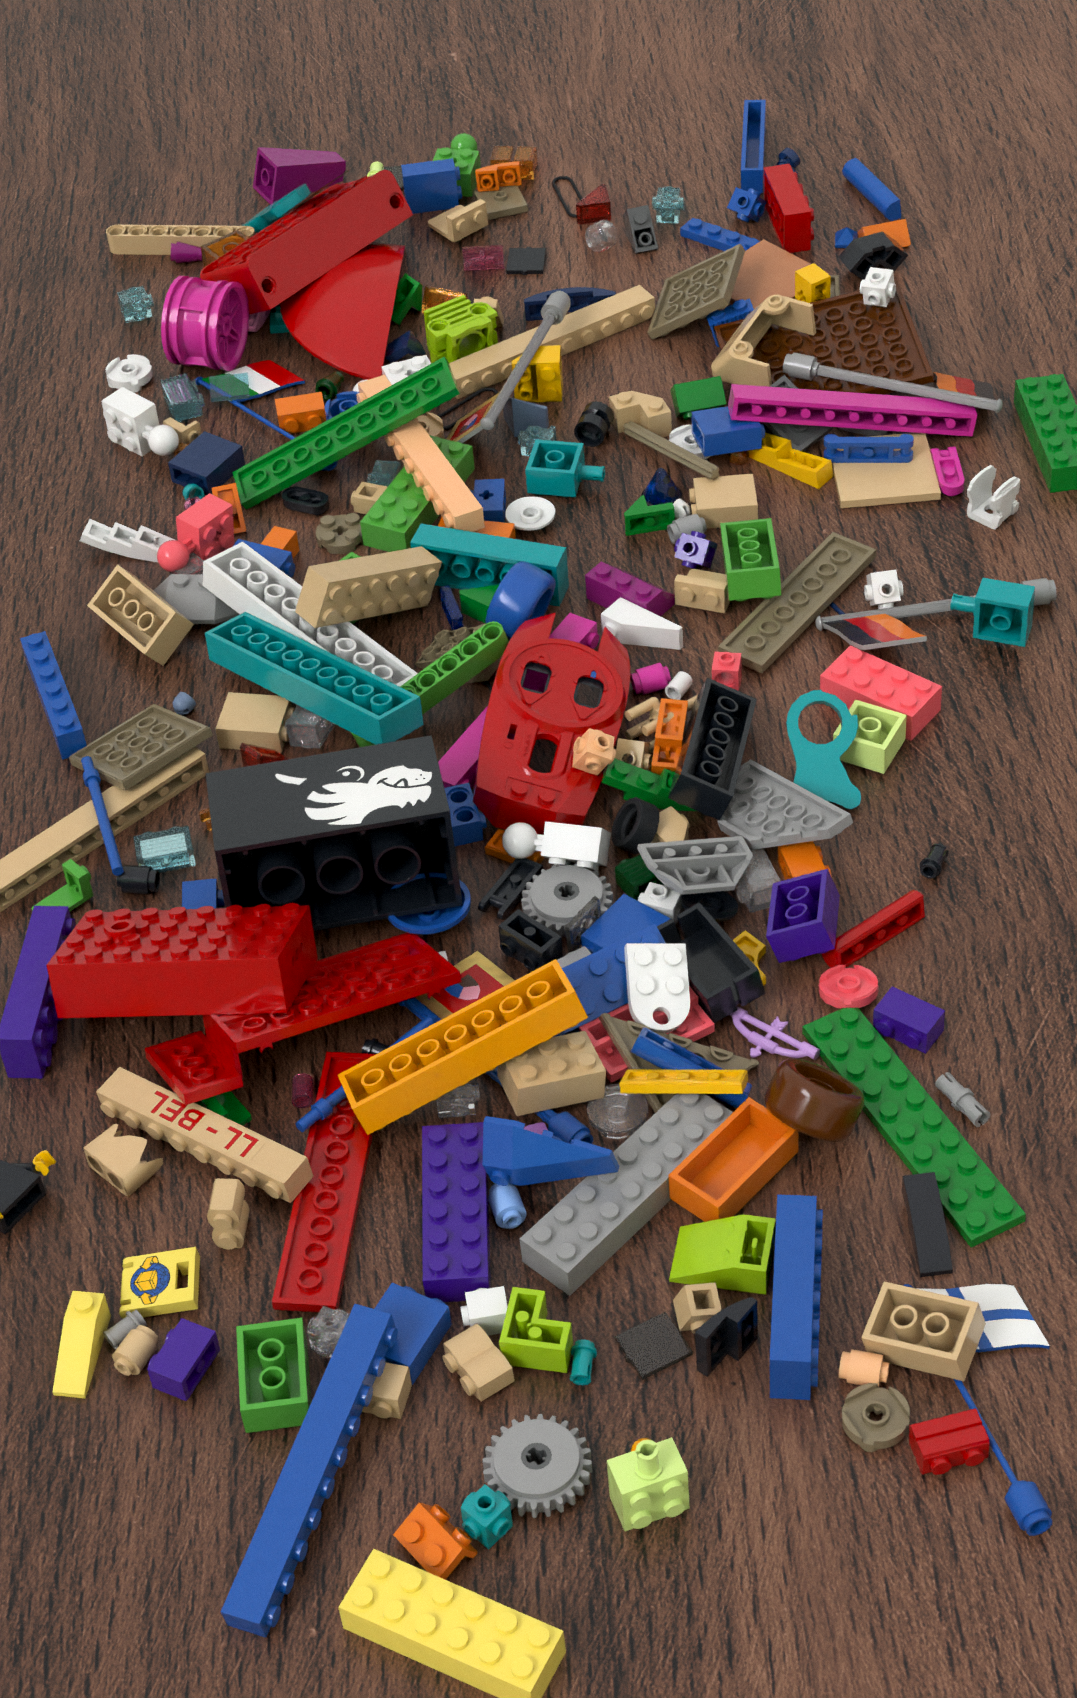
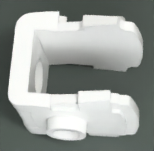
[967,465,1020,529]

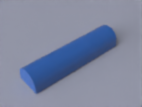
[842,158,902,221]
[630,1027,752,1109]

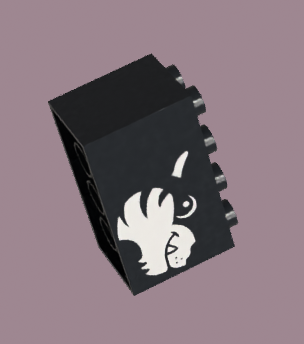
[205,735,463,931]

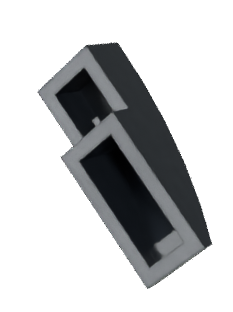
[902,1172,953,1277]

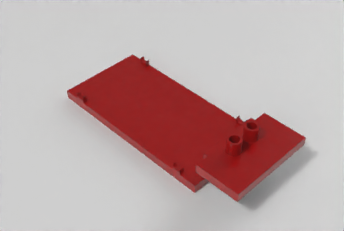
[144,932,461,1105]

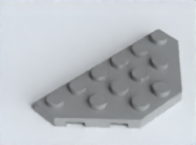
[717,759,853,850]

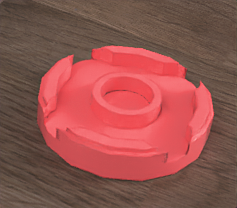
[818,965,879,1009]

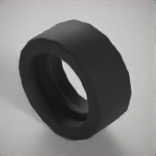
[611,797,659,854]

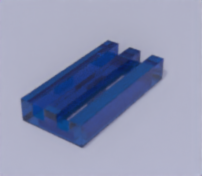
[440,585,464,630]

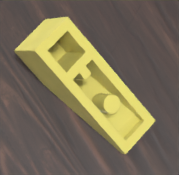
[53,1291,111,1399]

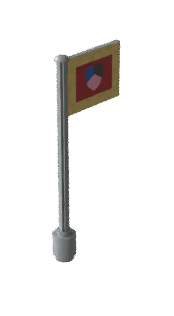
[447,291,571,443]

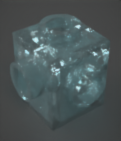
[652,186,685,223]
[117,286,154,323]

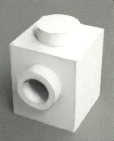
[638,882,683,925]
[460,1286,508,1336]

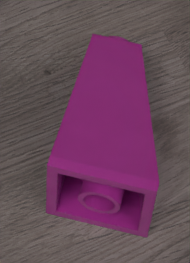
[253,147,346,204]

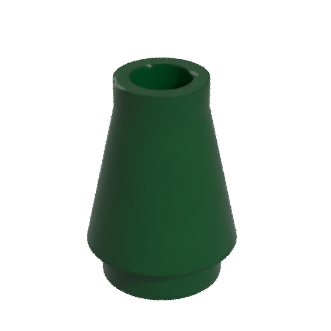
[315,371,344,401]

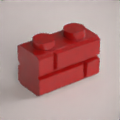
[909,1408,990,1475]

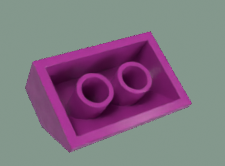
[585,561,675,617]

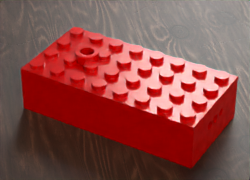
[47,903,318,1018]

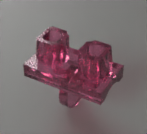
[462,245,504,271]

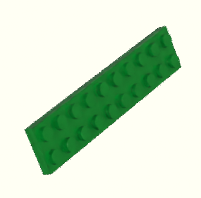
[232,356,460,510]
[802,1008,1026,1248]

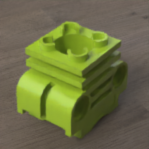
[423,295,498,364]

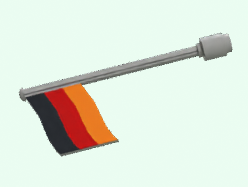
[783,352,1003,413]
[815,578,1057,650]

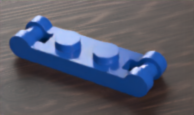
[824,434,914,463]

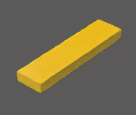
[619,1069,748,1094]

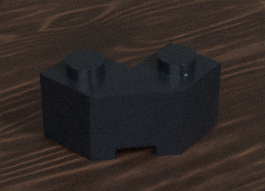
[838,231,908,280]

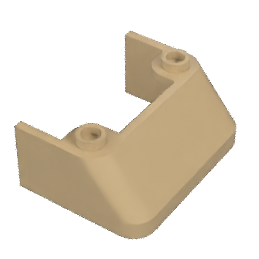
[711,295,816,387]

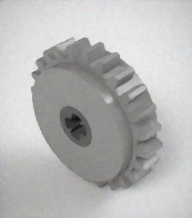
[521,864,613,939]
[482,1414,592,1518]

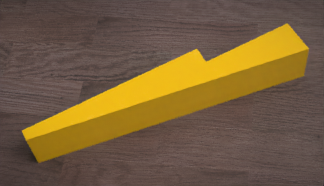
[739,433,833,489]

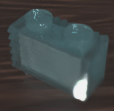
[160,373,205,422]
[133,826,196,873]

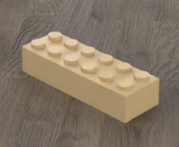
[295,546,442,628]

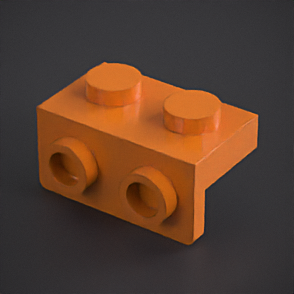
[393,1502,478,1580]

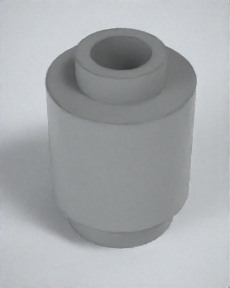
[667,514,707,544]

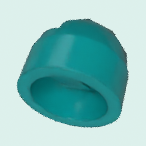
[183,483,204,505]

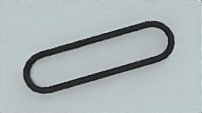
[552,176,588,218]
[438,387,499,430]

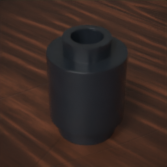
[116,865,160,895]

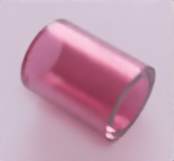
[292,1074,313,1108]

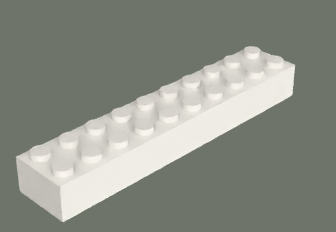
[202,542,418,687]

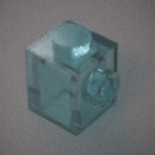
[367,460,401,487]

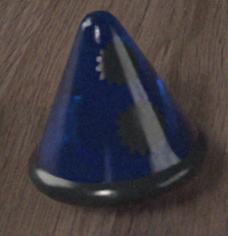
[641,468,683,506]

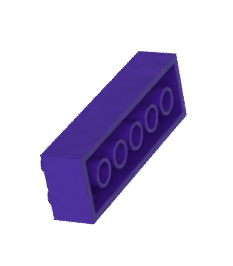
[0,906,76,1079]
[422,1122,491,1302]

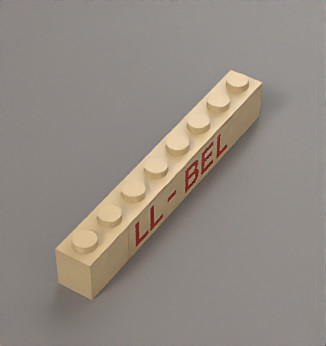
[96,1067,313,1203]

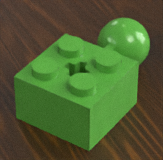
[433,133,481,197]

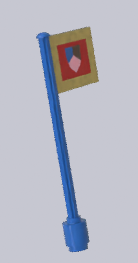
[398,951,593,1144]

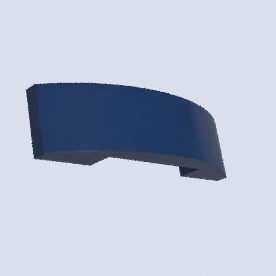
[524,287,616,321]

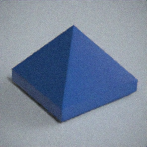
[835,227,858,248]

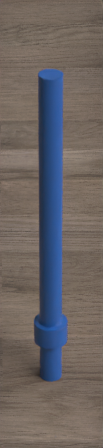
[81,756,124,876]
[295,1016,434,1132]

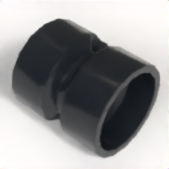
[574,401,614,447]

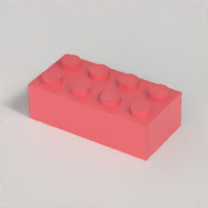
[820,645,942,741]

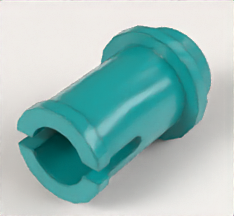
[570,1339,597,1385]

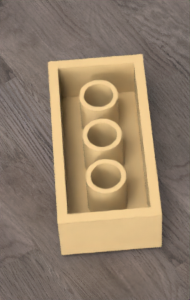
[87,564,194,666]

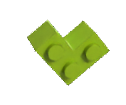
[499,1287,573,1373]

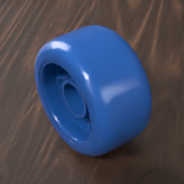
[485,561,556,641]

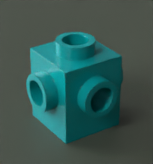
[461,1484,513,1549]

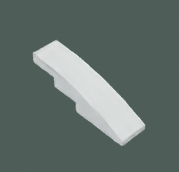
[80,519,175,562]

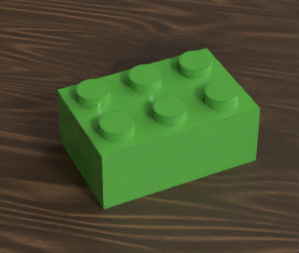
[236,1318,311,1433]

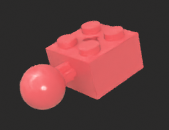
[157,493,235,573]

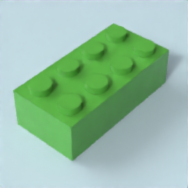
[720,518,781,601]

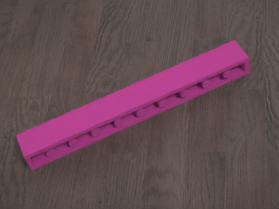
[728,384,977,437]
[438,613,599,789]

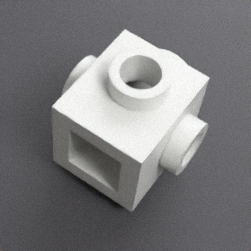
[860,267,896,307]
[864,570,904,609]

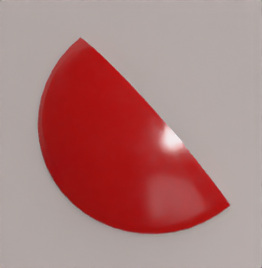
[280,243,406,380]

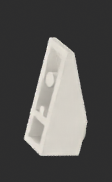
[601,597,683,650]

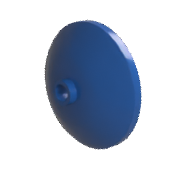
[387,873,471,935]

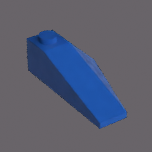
[482,1116,620,1186]

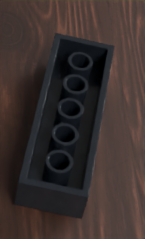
[668,678,757,820]

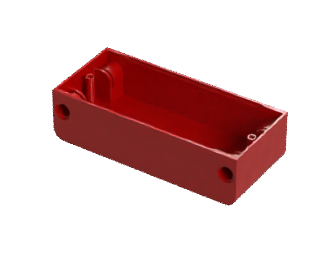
[200,170,413,315]

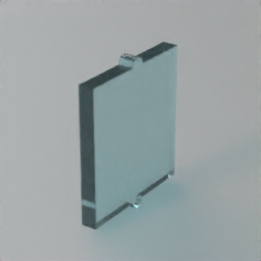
[209,373,250,402]

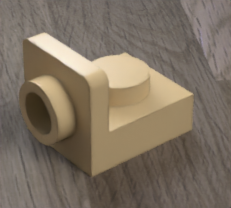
[163,417,202,450]

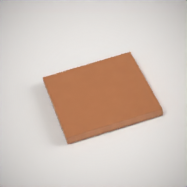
[729,239,829,309]

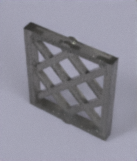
[565,896,601,953]

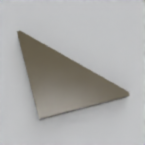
[599,1013,759,1113]

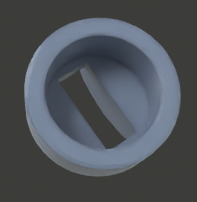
[172,692,196,715]

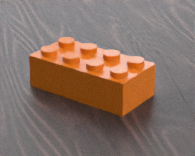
[668,1097,799,1222]

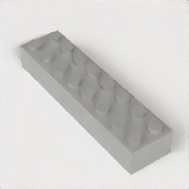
[520,1094,733,1296]

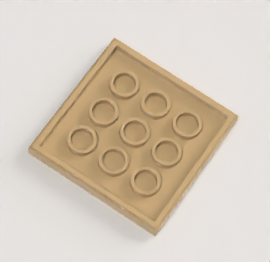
[832,433,941,508]

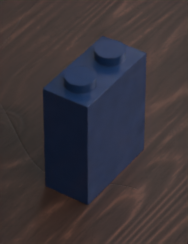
[168,431,245,495]

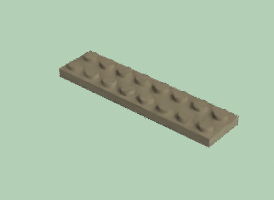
[718,532,876,673]

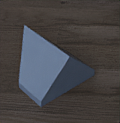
[503,397,549,437]

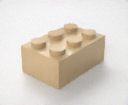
[497,1031,606,1116]
[861,1281,986,1381]

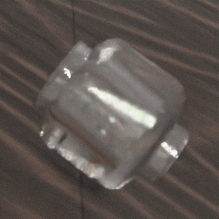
[585,220,618,252]

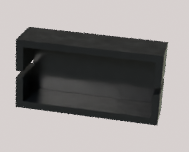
[657,903,766,1023]

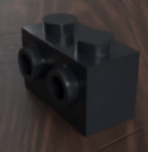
[498,909,563,971]

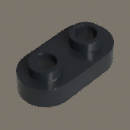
[282,486,329,515]

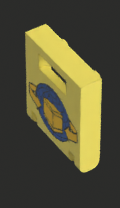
[119,1247,200,1319]

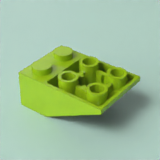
[669,1214,776,1295]

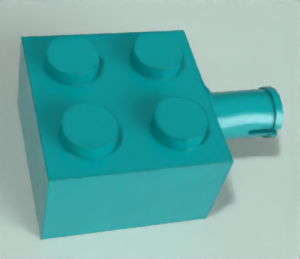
[525,439,606,497]
[950,578,1035,647]

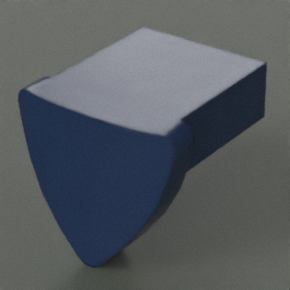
[385,330,426,363]

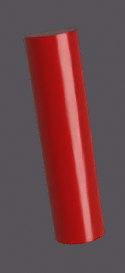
[822,890,925,968]

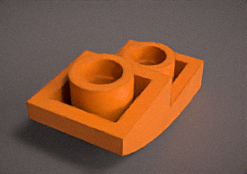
[475,161,522,192]

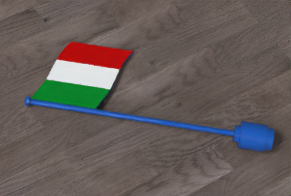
[195,360,338,471]

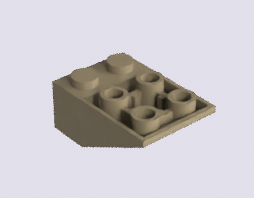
[415,624,502,683]

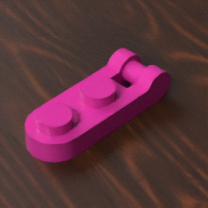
[930,447,964,496]

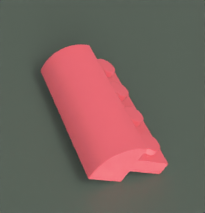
[579,986,715,1083]

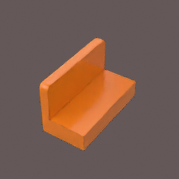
[857,219,911,248]

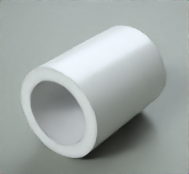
[665,671,693,700]

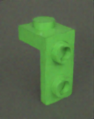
[31,859,94,911]

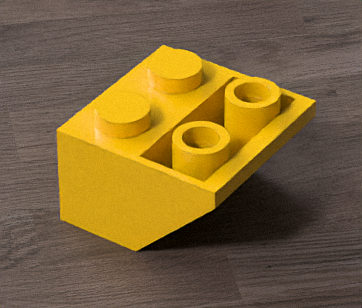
[512,345,563,402]

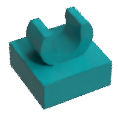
[270,305,289,334]

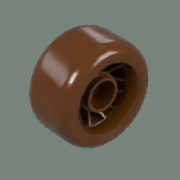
[765,1058,864,1142]

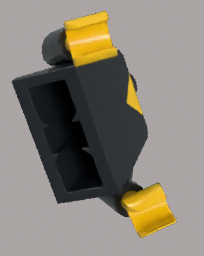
[0,1150,57,1235]

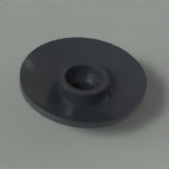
[681,891,738,922]

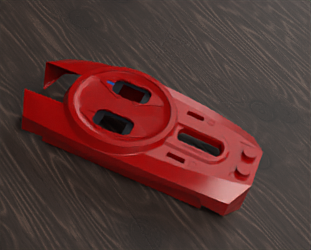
[473,612,630,835]

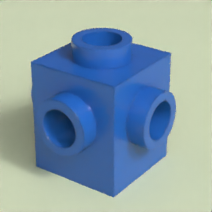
[727,187,767,223]

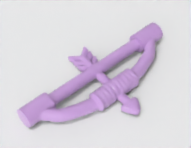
[730,1006,820,1060]

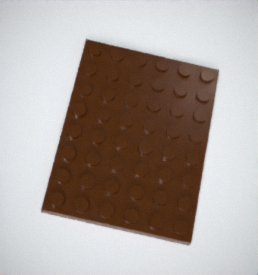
[714,281,934,424]

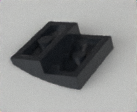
[695,1297,758,1377]

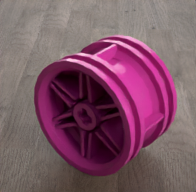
[161,275,249,371]

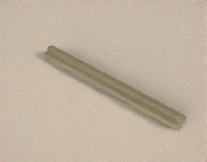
[624,421,720,480]

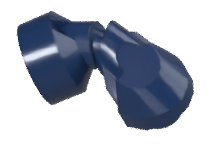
[777,148,800,175]

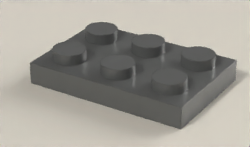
[763,375,833,452]

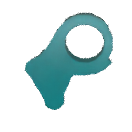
[242,183,311,233]
[786,690,861,809]

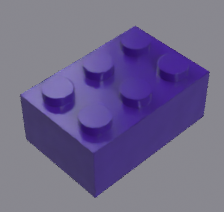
[766,869,840,963]

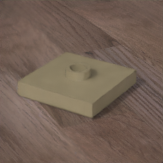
[474,185,528,220]

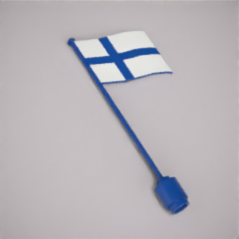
[903,1284,1053,1536]

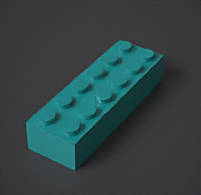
[410,524,569,606]

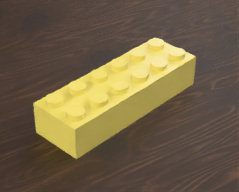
[338,1549,566,1698]

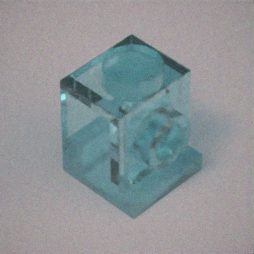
[518,425,557,457]

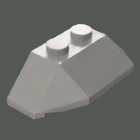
[153,574,240,624]
[637,836,753,895]

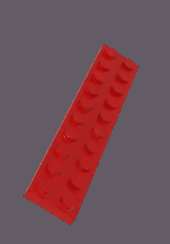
[272,1052,376,1314]

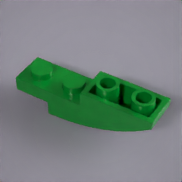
[602,758,697,811]

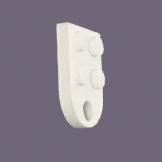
[624,943,690,1033]

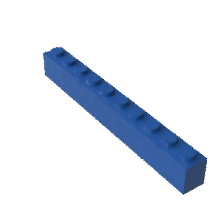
[221,1304,398,1638]

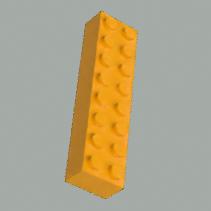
[338,959,588,1135]

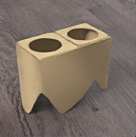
[84,1123,163,1197]

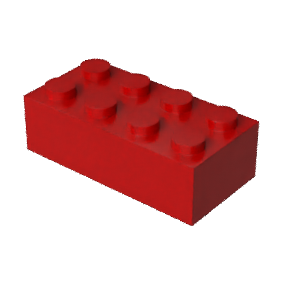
[764,163,814,253]

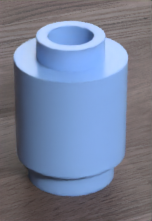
[488,1184,527,1229]

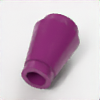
[171,241,203,264]

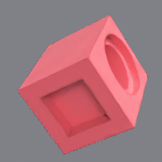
[712,652,742,691]

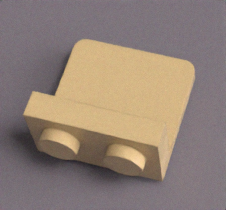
[428,199,488,242]
[674,569,731,613]

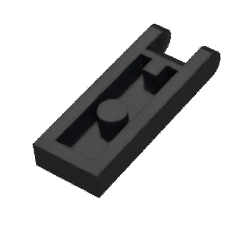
[478,858,543,920]

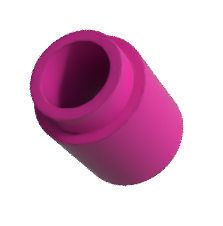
[630,662,671,695]

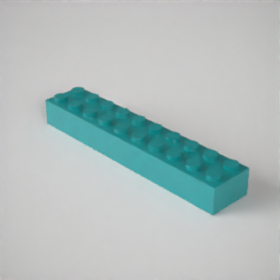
[205,612,424,745]

